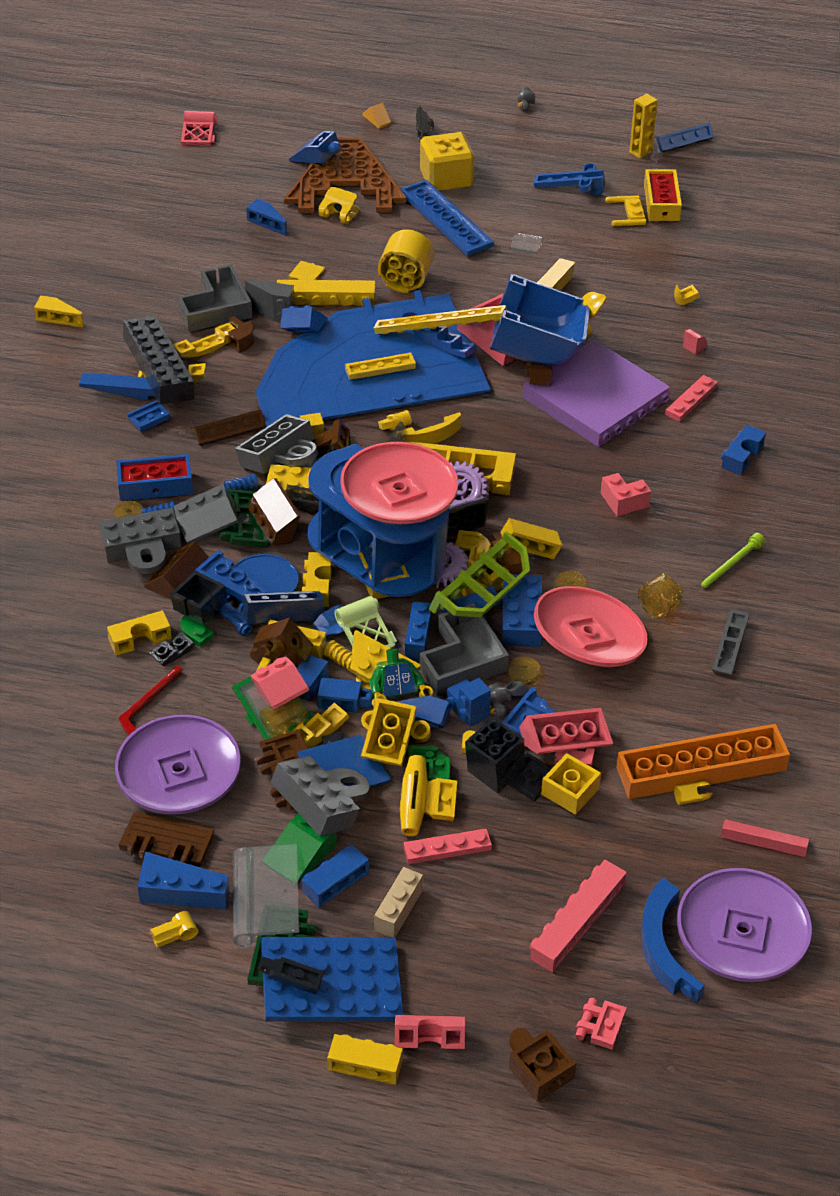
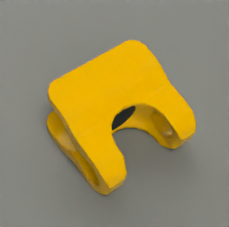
[319,187,359,224]

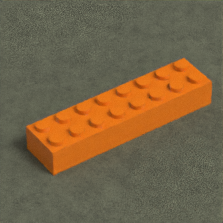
[616,724,790,799]

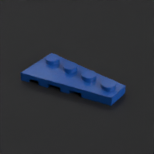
[195,550,267,601]

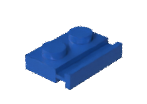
[127,400,171,432]

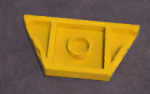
[350,630,421,682]

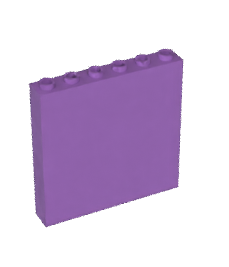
[522,340,670,447]

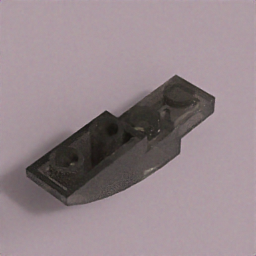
[416,106,437,142]

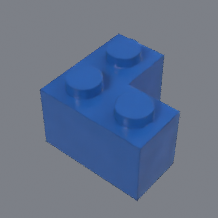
[446,678,491,727]

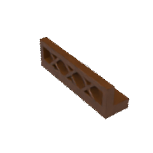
[190,409,266,444]

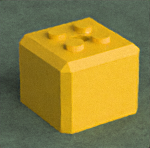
[420,132,474,191]

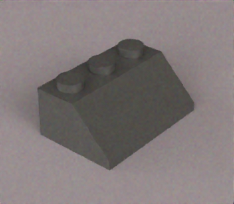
[174,484,238,544]

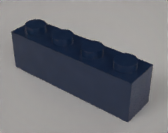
[243,591,324,625]

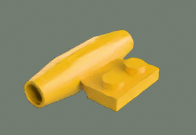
[400,755,457,836]

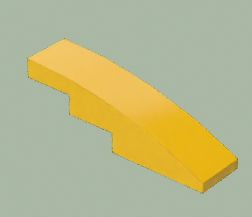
[294,703,350,749]

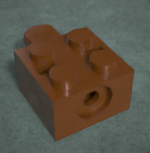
[250,618,313,665]
[509,1028,576,1102]

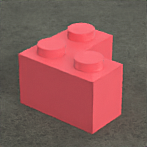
[601,473,651,516]

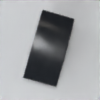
[150,631,195,666]

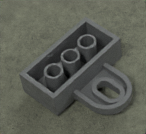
[235,414,318,474]
[99,508,181,574]
[270,756,369,836]

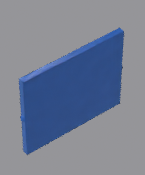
[297,734,391,788]

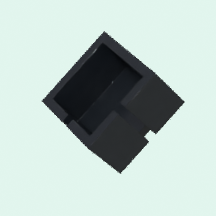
[170,570,228,625]

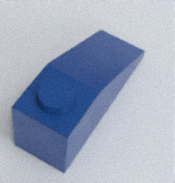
[246,198,287,235]

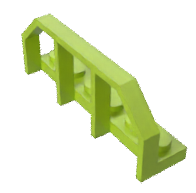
[429,531,530,617]

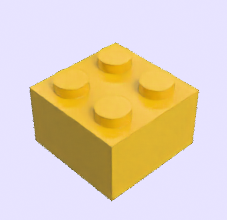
[541,753,601,815]

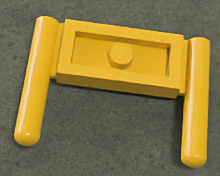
[605,195,646,227]

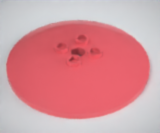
[341,442,458,524]
[534,586,647,667]

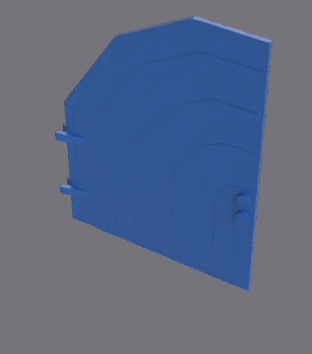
[256,290,491,427]

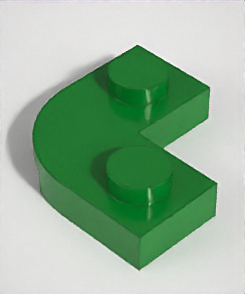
[180,615,214,648]
[409,745,450,781]

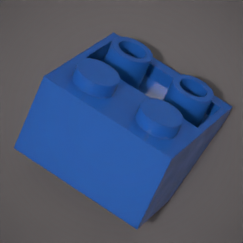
[280,305,328,333]

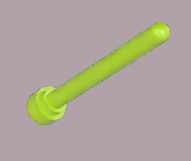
[701,533,765,588]

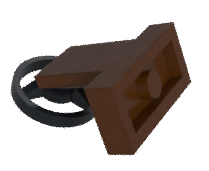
[311,419,350,458]

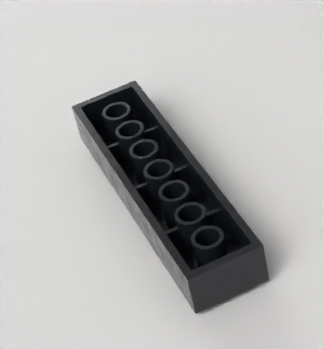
[123,316,194,405]

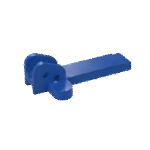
[534,163,606,195]

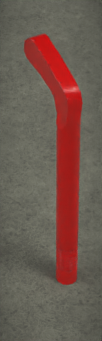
[119,665,183,736]

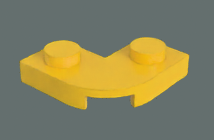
[455,530,491,571]

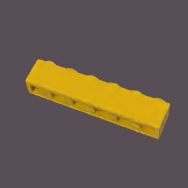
[277,280,375,306]

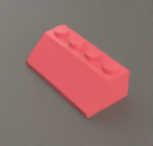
[519,708,613,754]

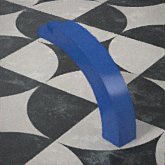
[641,878,705,1003]

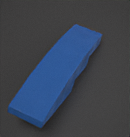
[412,326,477,358]

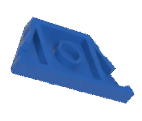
[502,687,555,736]

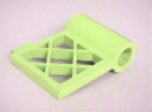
[334,596,397,649]

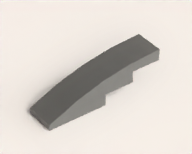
[712,609,750,676]

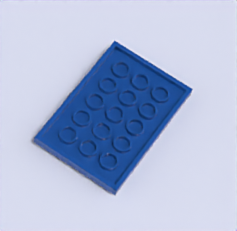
[261,937,403,1022]

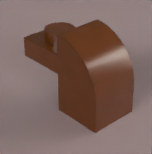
[228,316,254,353]

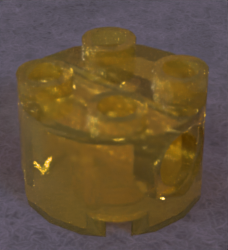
[638,572,684,618]

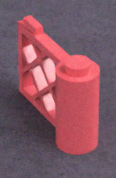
[181,111,218,146]

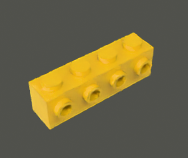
[629,94,658,158]

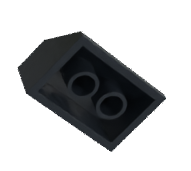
[447,497,489,538]

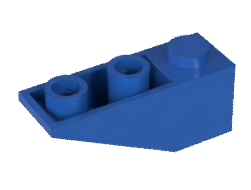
[397,696,452,729]

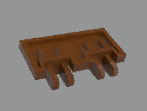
[254,729,308,811]
[119,812,215,868]

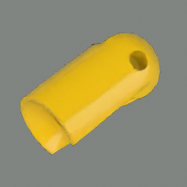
[674,781,713,805]

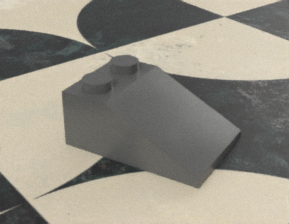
[245,279,295,322]

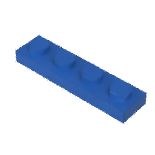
[656,122,714,152]

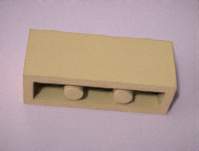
[374,867,423,938]

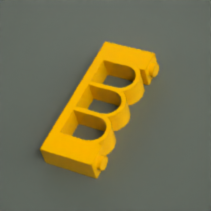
[409,441,516,495]

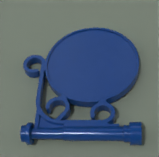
[217,554,299,636]

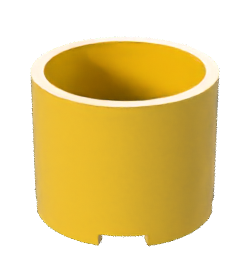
[377,230,434,293]

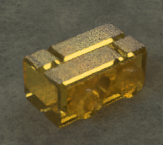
[259,697,307,737]

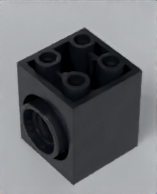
[465,716,526,793]

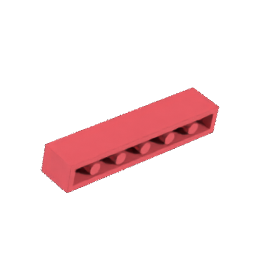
[530,860,627,973]

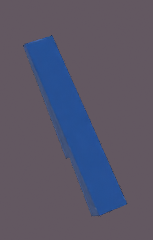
[79,372,183,402]

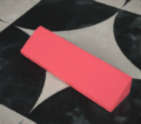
[721,819,809,857]

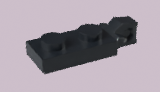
[258,956,324,995]

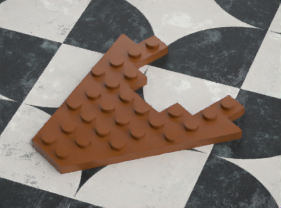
[284,138,406,214]

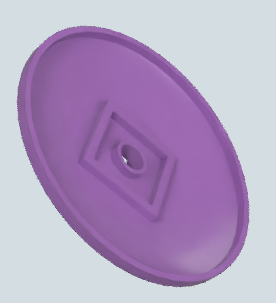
[115,714,241,815]
[677,868,812,982]

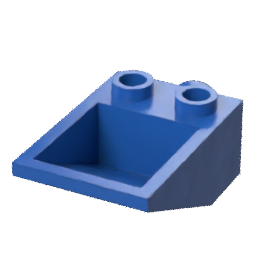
[289,131,341,164]

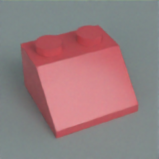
[250,656,309,709]

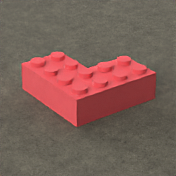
[457,294,517,366]

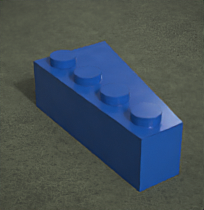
[137,852,230,909]

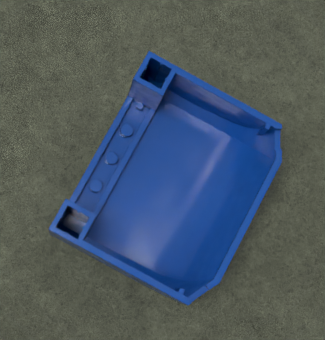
[490,274,590,366]

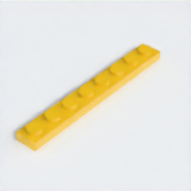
[374,305,507,335]

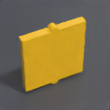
[288,261,325,280]

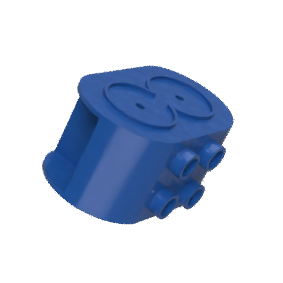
[308,447,449,597]

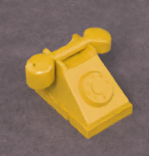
[361,698,431,767]

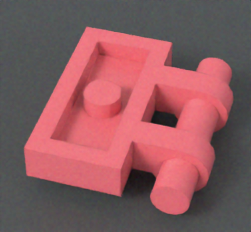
[575,998,627,1050]

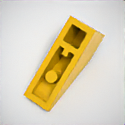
[34,296,84,328]

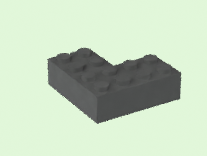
[178,264,252,332]
[420,603,509,696]

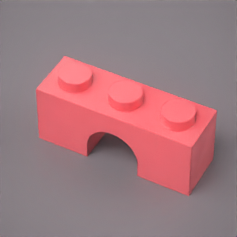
[394,1015,465,1049]

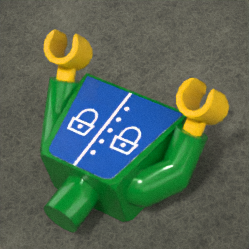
[369,649,433,706]

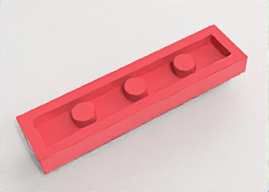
[665,375,718,422]
[404,828,492,864]

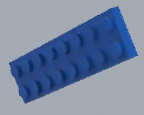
[401,180,494,257]

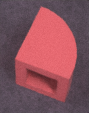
[683,329,707,354]

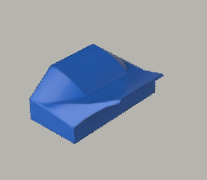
[313,605,344,639]

